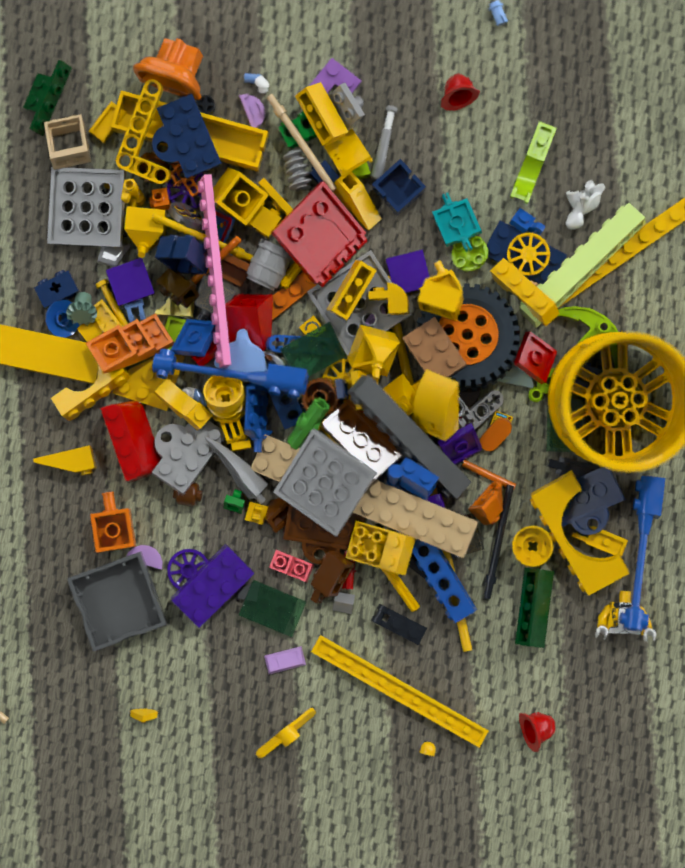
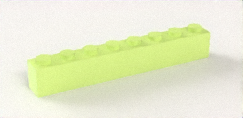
[519,203,645,328]

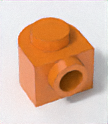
[149,187,170,210]

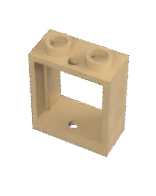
[44,115,91,170]

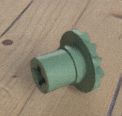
[66,292,97,326]

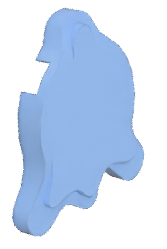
[214,329,267,382]

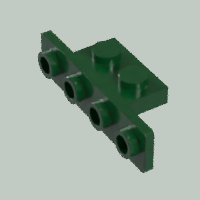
[23,60,72,136]

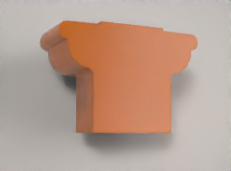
[133,38,203,100]

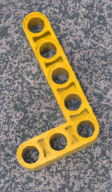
[116,79,171,184]

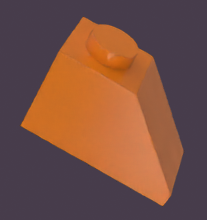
[468,481,503,525]

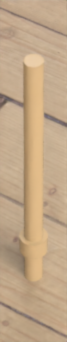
[267,94,337,191]

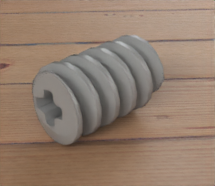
[283,149,313,191]

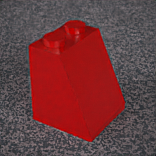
[225,294,273,351]

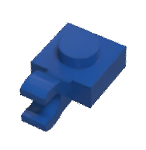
[509,208,545,236]

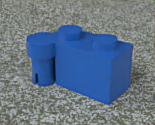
[387,457,439,500]

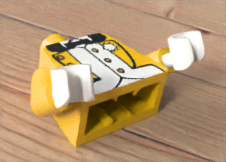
[595,591,656,642]

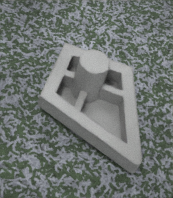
[97,244,131,267]

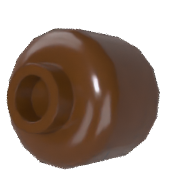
[173,482,203,507]

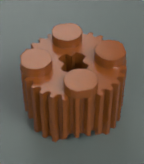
[302,377,343,416]

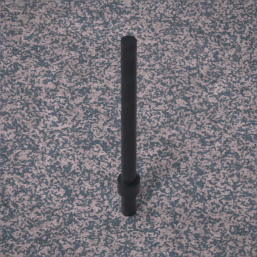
[483,485,514,599]

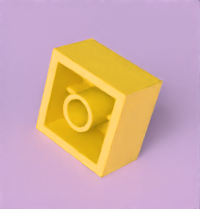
[124,206,168,258]
[418,261,464,321]
[347,325,400,380]

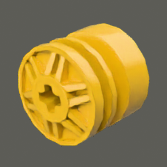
[203,375,246,424]
[512,526,553,567]

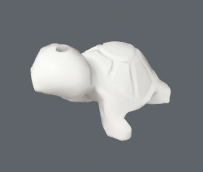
[566,180,605,230]

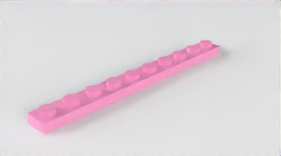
[198,175,231,368]

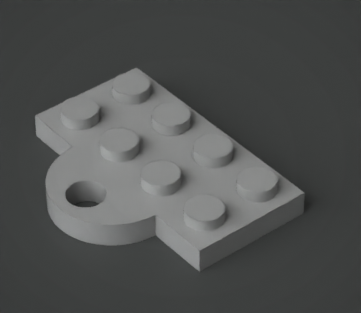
[152,420,225,496]

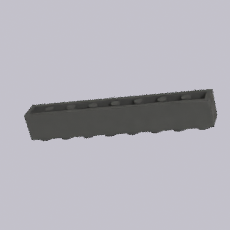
[347,375,471,499]

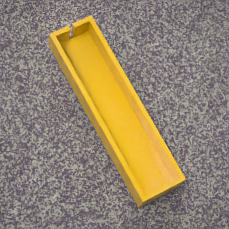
[110,90,269,172]

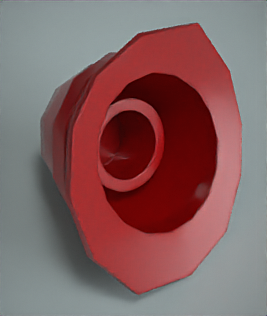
[440,73,480,111]
[519,712,555,752]

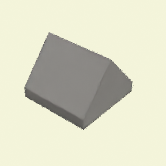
[333,592,355,614]

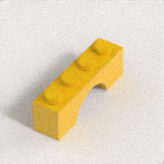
[490,258,560,326]
[51,365,131,421]

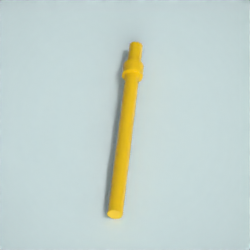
[151,213,254,262]

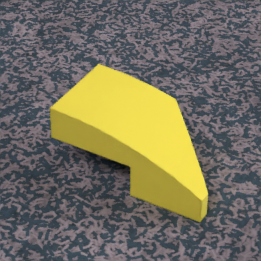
[155,298,194,317]

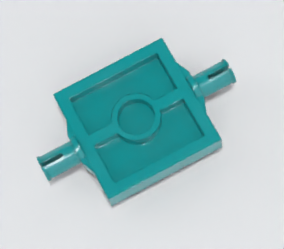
[432,192,482,252]

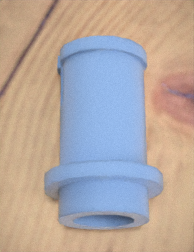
[489,0,508,26]

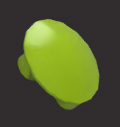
[451,236,489,272]

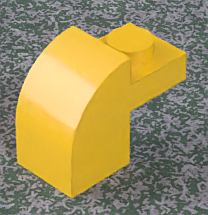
[368,283,410,315]

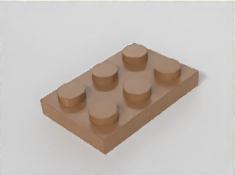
[403,317,467,378]

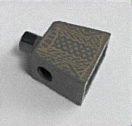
[194,276,237,321]

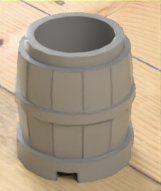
[246,238,293,291]

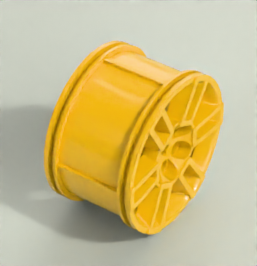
[548,332,685,472]

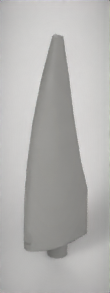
[205,437,268,504]

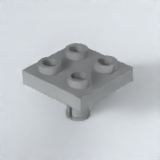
[329,83,365,130]

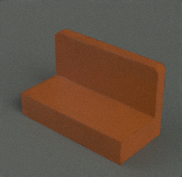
[219,249,249,287]

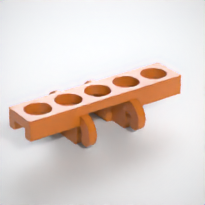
[170,162,199,198]

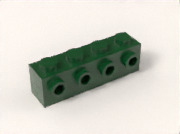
[515,567,554,648]

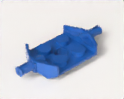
[244,382,272,453]

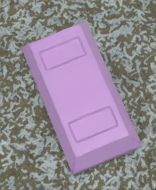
[264,646,306,674]

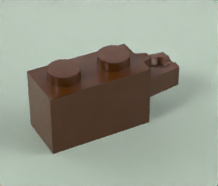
[310,551,355,604]

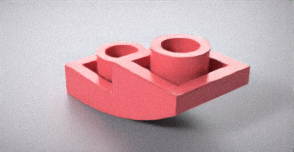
[269,550,314,582]

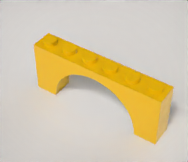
[530,470,629,596]

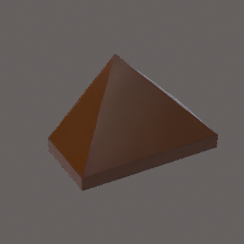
[265,498,289,533]

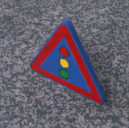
[215,209,235,243]

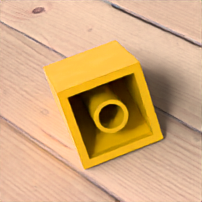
[213,168,269,225]

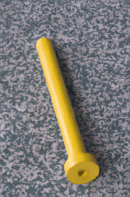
[95,278,128,326]

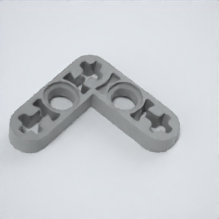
[459,391,504,429]

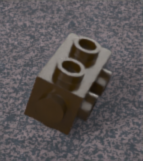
[156,268,199,309]

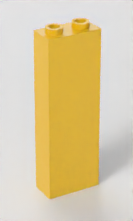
[0,324,98,384]

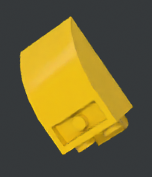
[413,369,459,441]

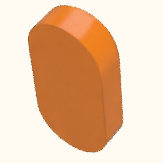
[480,417,512,451]

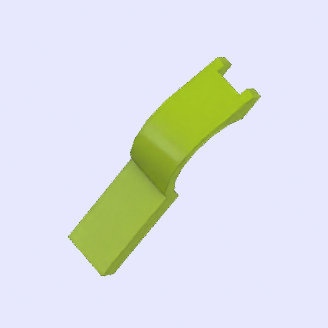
[510,121,557,204]

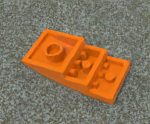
[86,313,174,374]

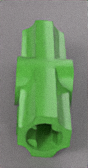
[287,398,330,450]

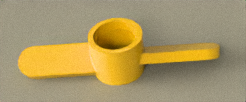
[256,708,316,758]

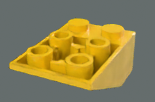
[345,521,416,575]

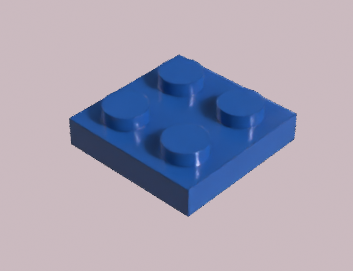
[171,319,216,357]

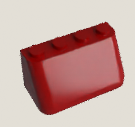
[100,401,162,483]

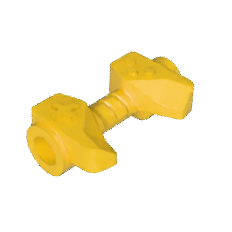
[121,178,146,207]

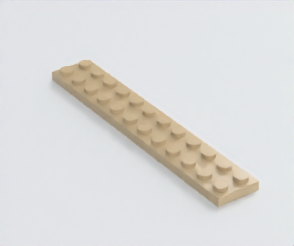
[251,435,478,558]

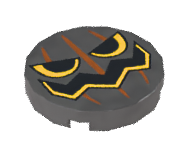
[168,202,204,229]

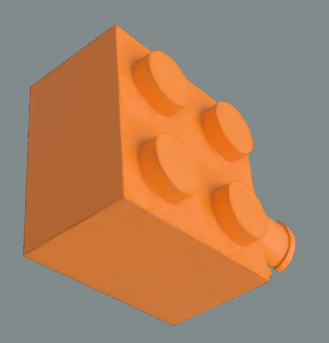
[90,492,136,553]

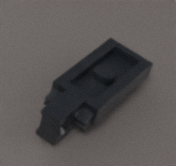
[547,457,602,479]

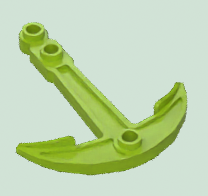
[528,306,618,403]

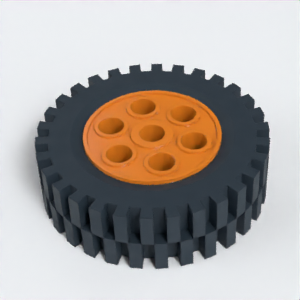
[416,283,520,391]

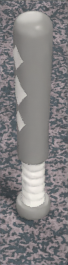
[371,106,398,180]

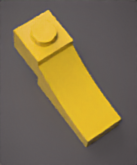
[153,378,213,430]

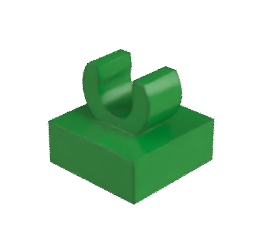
[223,489,245,514]

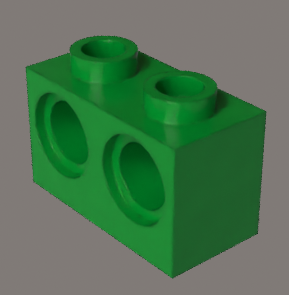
[278,112,317,151]

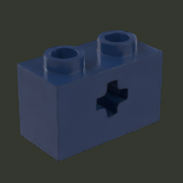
[34,270,80,310]

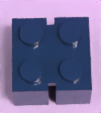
[372,159,426,216]
[155,235,208,274]

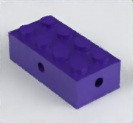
[171,544,255,628]

